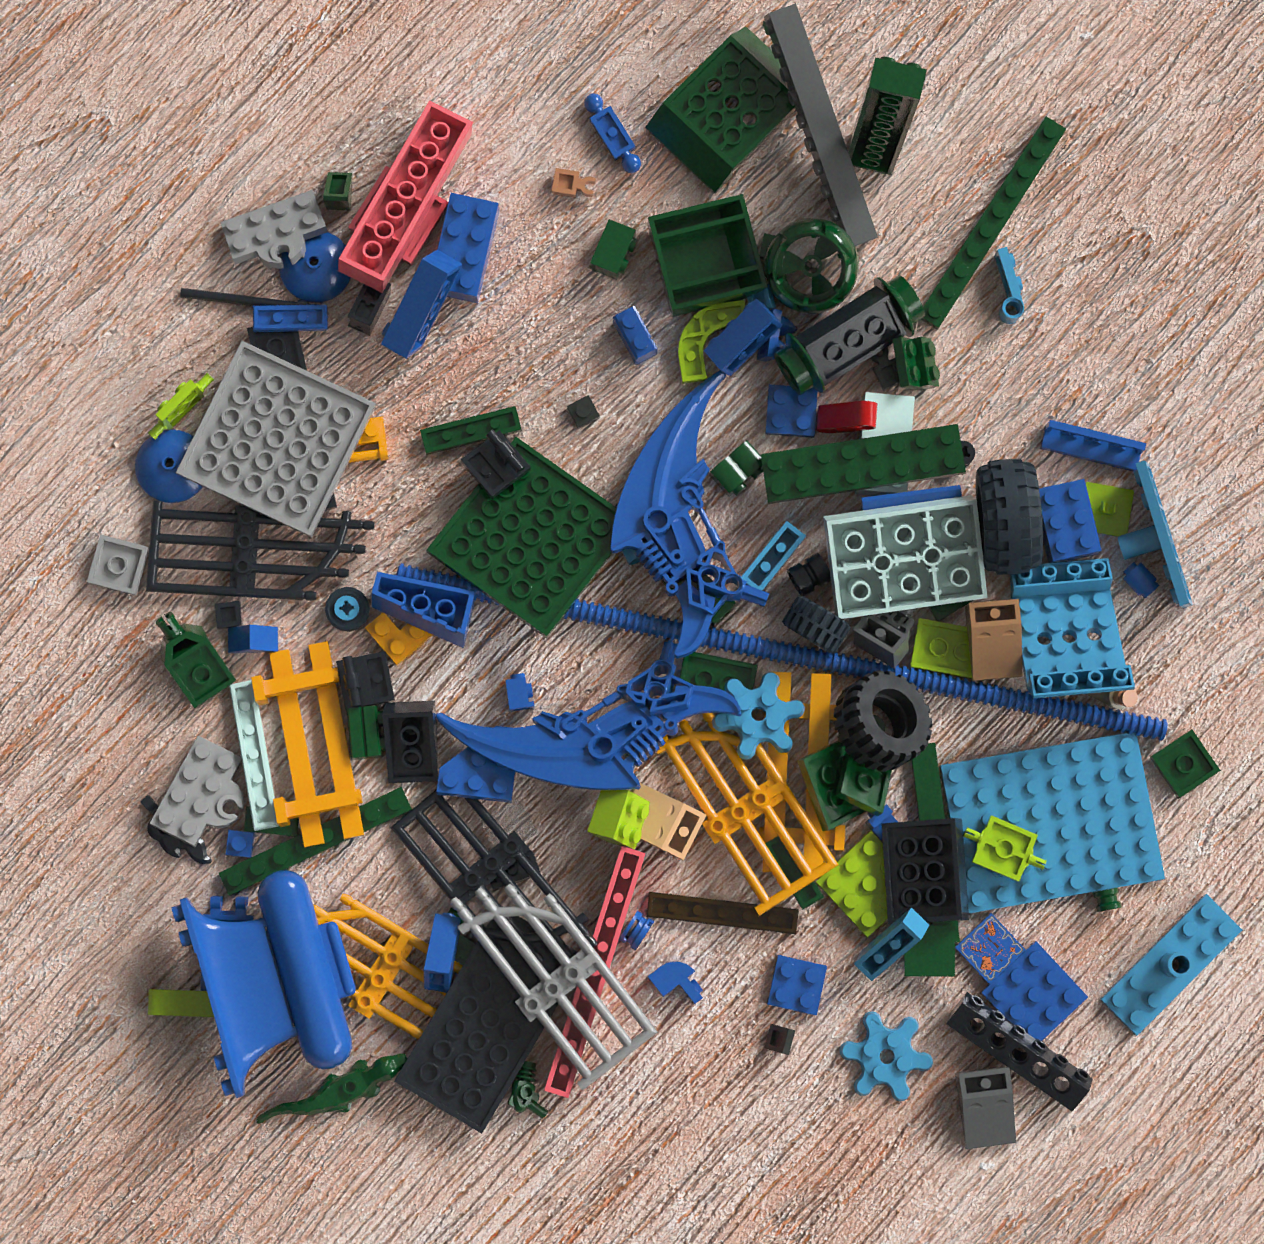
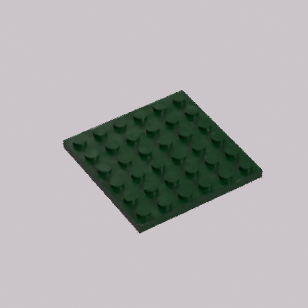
[426,437,617,639]

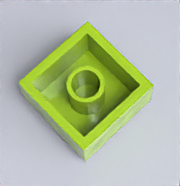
[587,790,650,850]

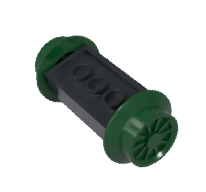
[774,275,925,395]

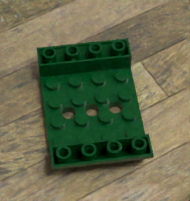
[645,27,796,194]

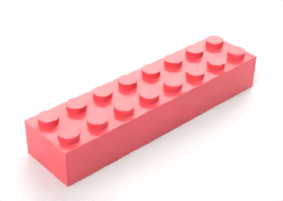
[338,100,473,293]

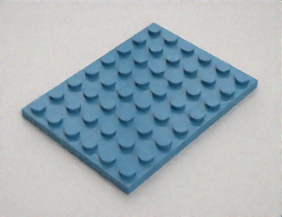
[940,733,1165,913]

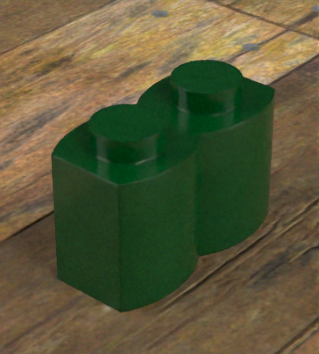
[709,440,763,497]

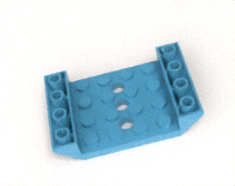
[1010,558,1135,698]

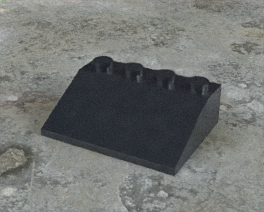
[881,818,969,925]

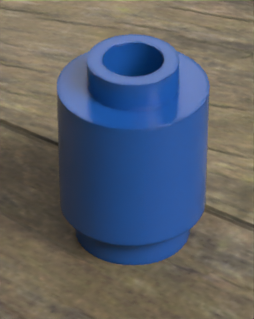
[1123,562,1160,599]

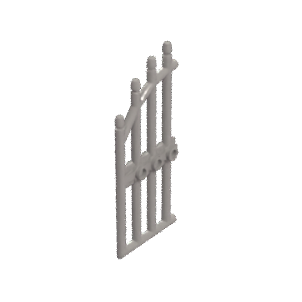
[450,884,658,1090]

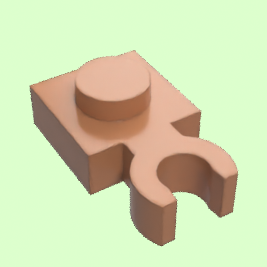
[552,168,596,198]

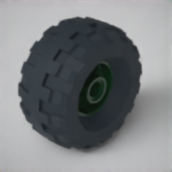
[976,459,1043,575]

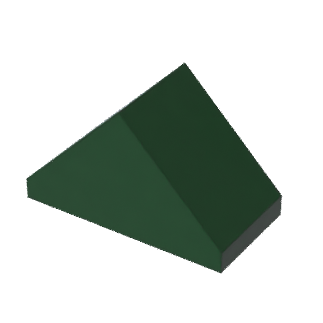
[323,172,353,211]

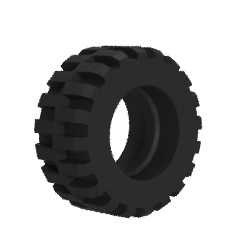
[834,670,932,771]

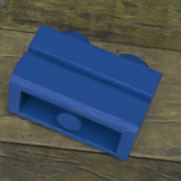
[613,306,658,365]

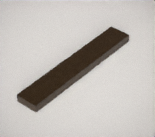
[646,892,799,935]

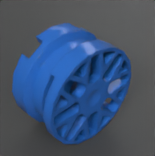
[619,910,654,951]

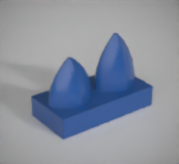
[757,308,797,362]

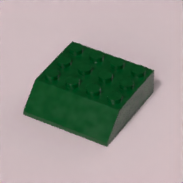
[647,194,768,317]

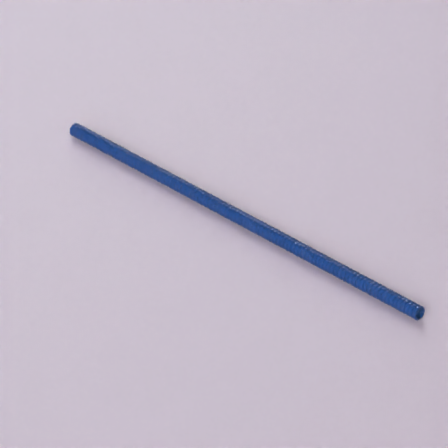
[396,563,1168,741]

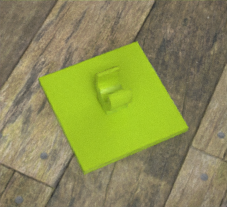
[1085,482,1134,537]

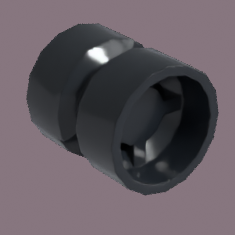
[787,553,831,596]

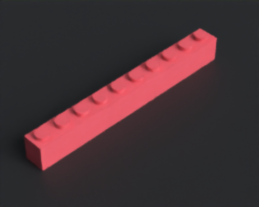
[544,846,646,1098]

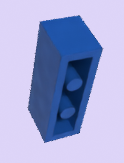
[703,299,783,376]

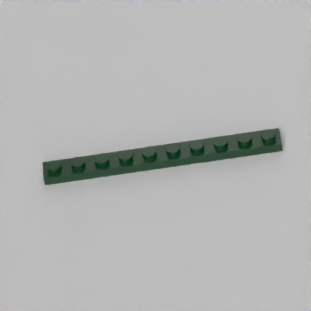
[921,116,1066,330]

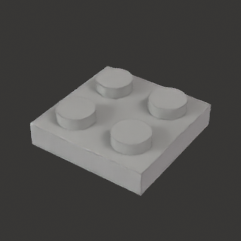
[87,534,149,596]

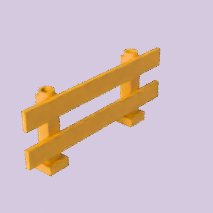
[251,641,364,847]
[759,671,845,872]

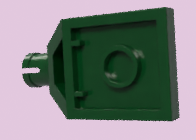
[155,612,237,708]

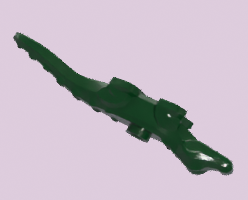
[256,1053,408,1124]

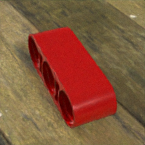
[816,401,878,434]

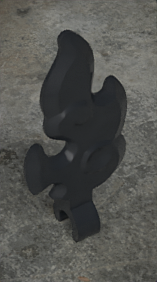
[141,795,212,864]

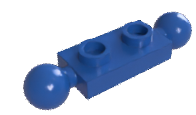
[584,93,641,174]

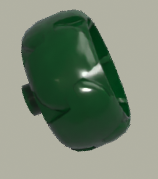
[764,218,859,314]

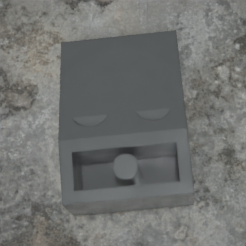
[955,1066,1016,1149]

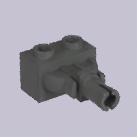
[853,608,918,669]

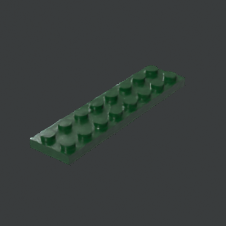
[761,424,966,504]

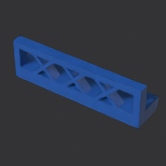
[1040,420,1146,472]

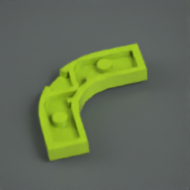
[678,300,745,384]

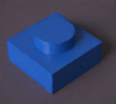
[226,830,255,858]

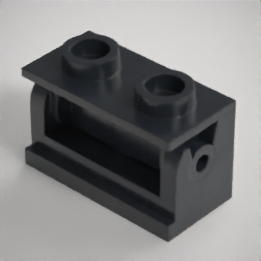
[348,283,391,336]

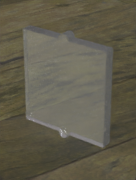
[480,798,539,846]

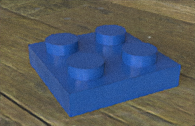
[765,384,818,438]
[767,955,827,1015]

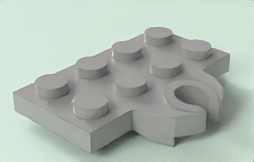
[220,190,328,270]
[150,736,244,847]

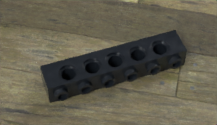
[946,992,1093,1112]

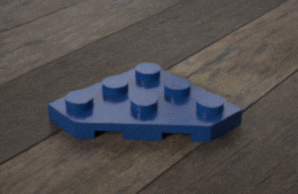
[436,726,515,803]

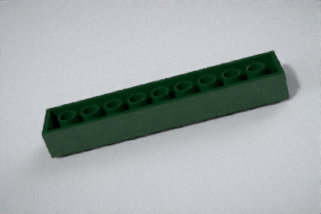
[848,57,927,175]

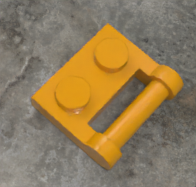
[348,416,389,463]

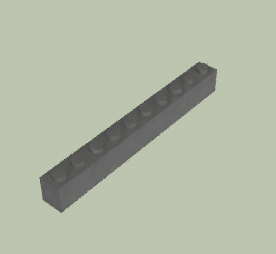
[763,3,878,246]

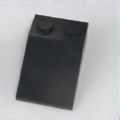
[382,700,439,783]

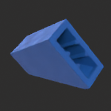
[424,913,460,993]

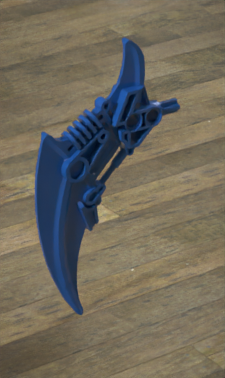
[611,371,769,659]
[436,640,742,790]

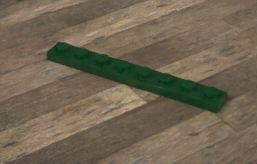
[219,787,412,896]

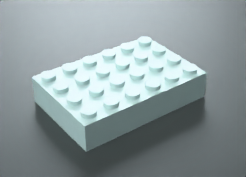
[823,495,988,619]

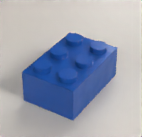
[1039,479,1102,563]

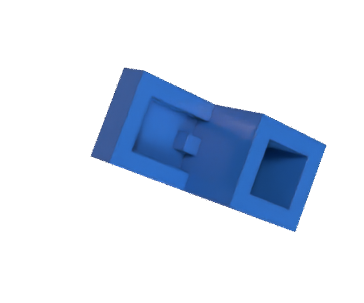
[647,962,703,1004]

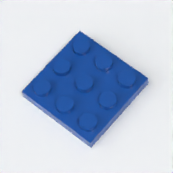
[980,941,1088,1041]

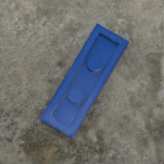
[253,305,328,332]

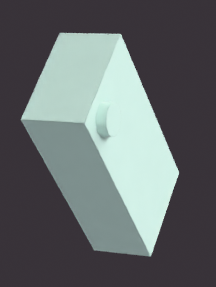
[855,392,915,496]

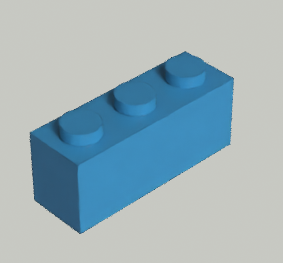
[741,521,806,591]
[854,908,929,981]

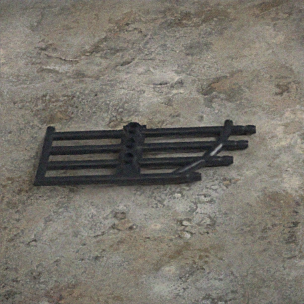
[146,501,375,601]
[390,789,598,963]

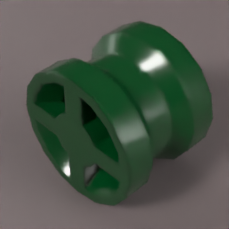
[1093,887,1122,912]

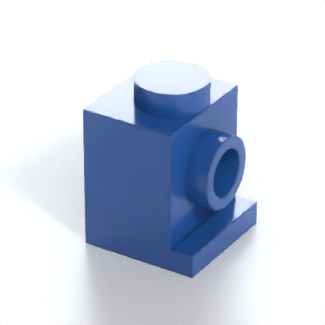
[506,673,535,712]

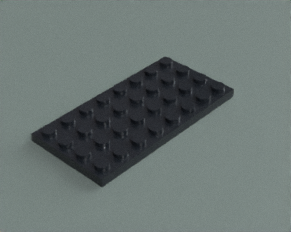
[394,906,578,1134]

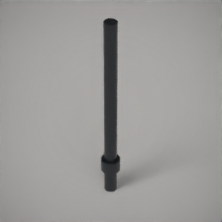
[180,288,319,306]

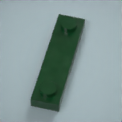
[420,406,522,455]

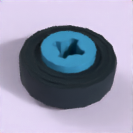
[325,587,370,632]

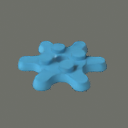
[712,672,805,760]
[839,1011,933,1102]

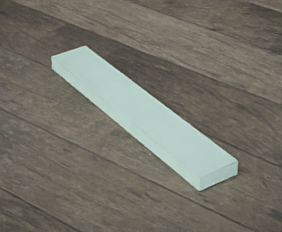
[229,680,279,831]

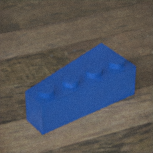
[372,572,475,648]

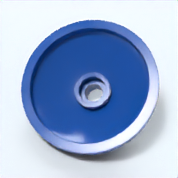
[279,232,351,303]
[135,430,203,503]

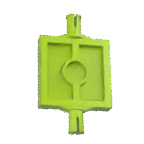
[148,373,214,440]
[963,815,1047,882]

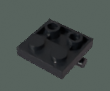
[461,430,531,499]
[336,651,395,711]

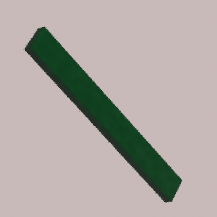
[911,743,960,943]

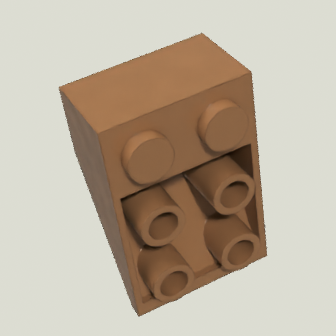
[965,599,1023,681]

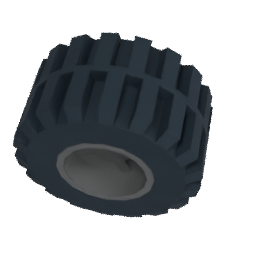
[782,596,851,653]

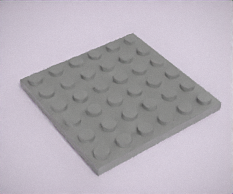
[176,341,377,537]

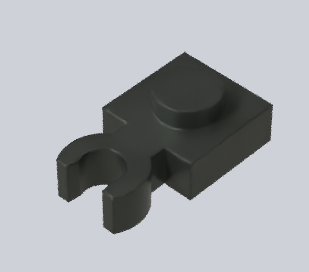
[870,347,900,391]

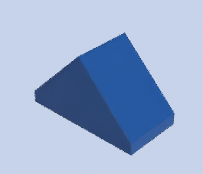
[228,624,278,653]

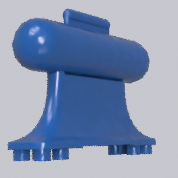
[171,870,356,1098]

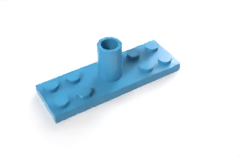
[1118,460,1193,608]
[1100,894,1242,1036]

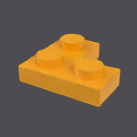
[365,613,434,666]

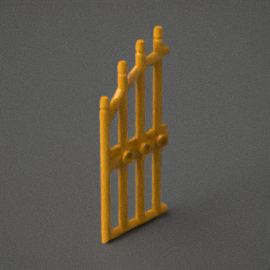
[657,713,839,915]
[313,893,463,1040]

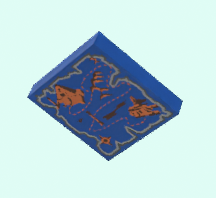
[955,913,1026,985]

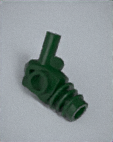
[508,1061,548,1119]

